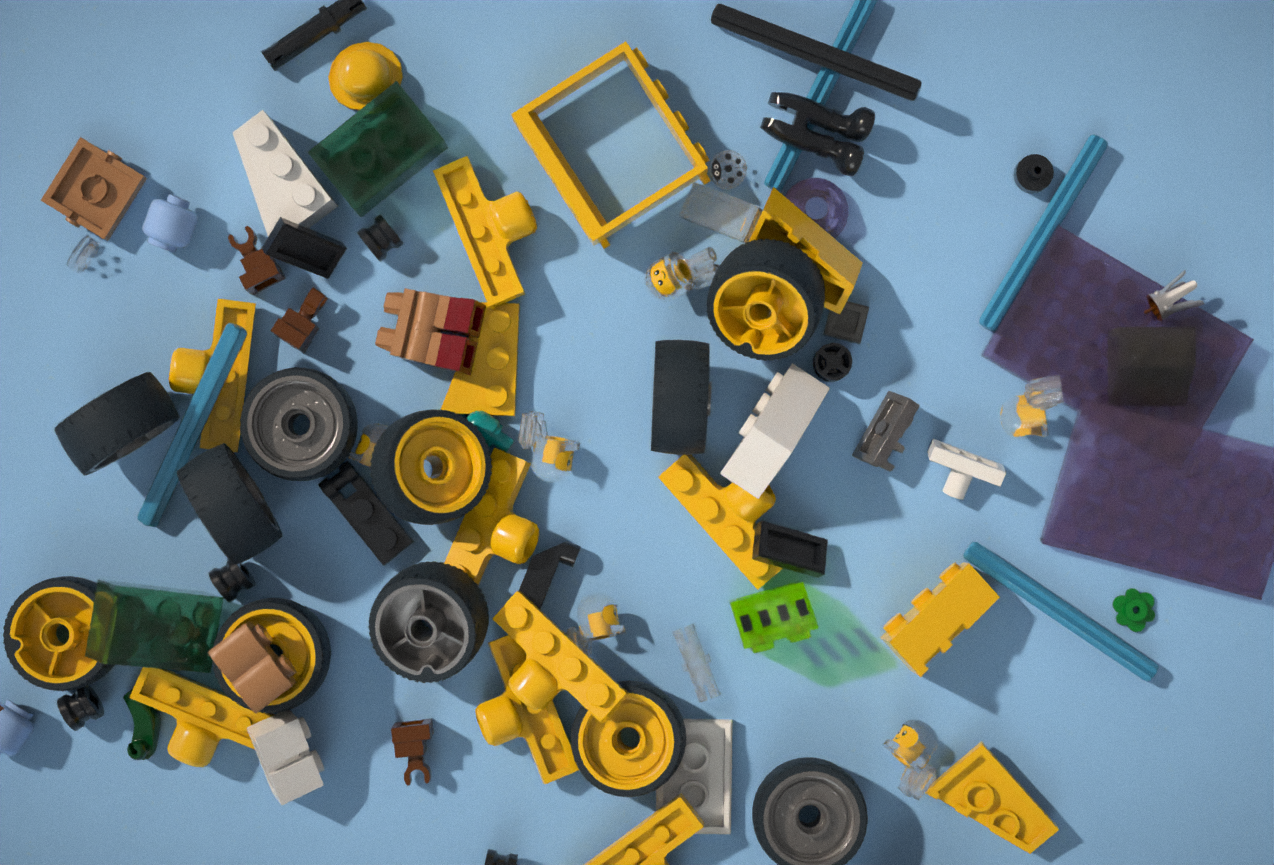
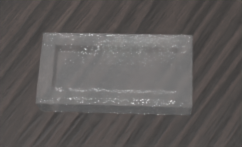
[679,182,762,243]

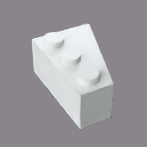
[233,110,338,236]
[720,363,830,499]

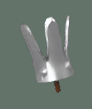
[1143,270,1205,321]

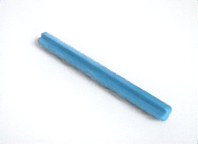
[764,0,877,192]
[979,134,1108,332]
[137,323,247,527]
[963,542,1159,681]

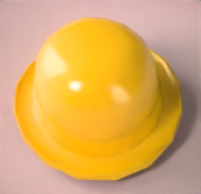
[328,42,403,111]

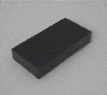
[262,217,347,279]
[752,520,828,578]

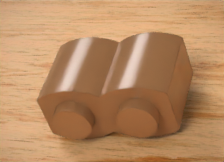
[208,621,297,714]

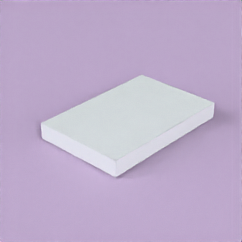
[656,718,733,834]

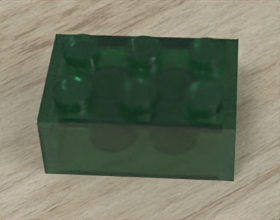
[308,81,448,217]
[85,580,224,673]

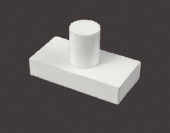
[927,439,1006,500]

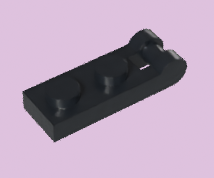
[318,460,414,566]

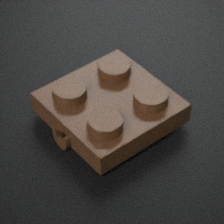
[41,137,147,241]

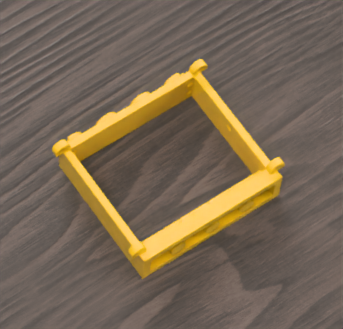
[511,41,711,249]

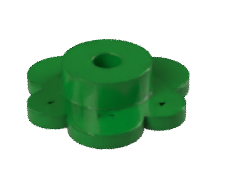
[1112,588,1155,632]

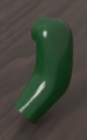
[123,689,161,760]

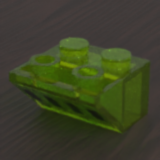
[728,581,819,653]

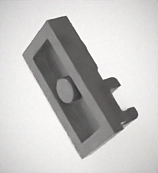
[852,391,920,471]

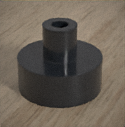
[1013,154,1054,194]

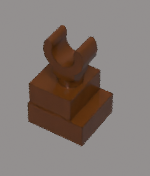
[228,226,286,295]
[270,287,328,354]
[391,718,434,786]

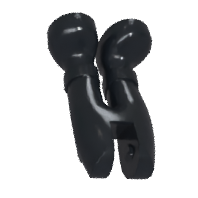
[760,92,875,177]

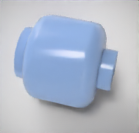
[142,194,198,253]
[0,700,34,756]

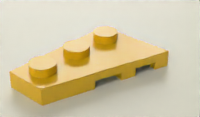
[441,302,520,416]
[925,741,1059,854]

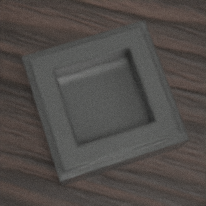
[823,301,869,344]

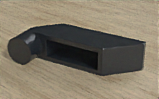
[519,541,581,609]

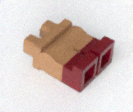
[375,288,486,376]

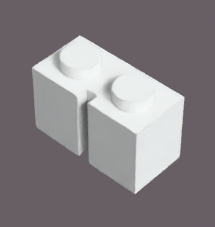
[246,710,324,805]

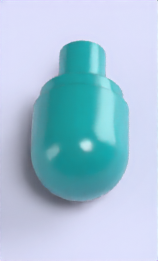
[467,411,515,452]

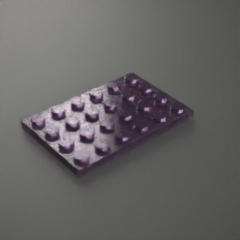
[980,225,1254,469]
[1040,397,1274,600]

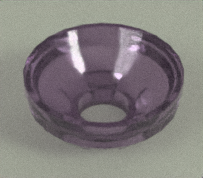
[785,178,849,239]

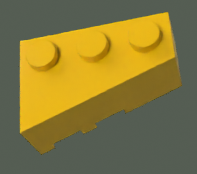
[749,187,863,314]
[880,562,1000,677]

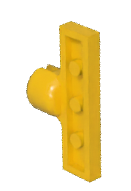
[433,156,537,309]
[169,299,256,453]
[444,448,540,585]
[658,454,783,590]
[492,590,629,723]
[475,635,579,784]
[129,661,275,768]
[584,793,704,865]

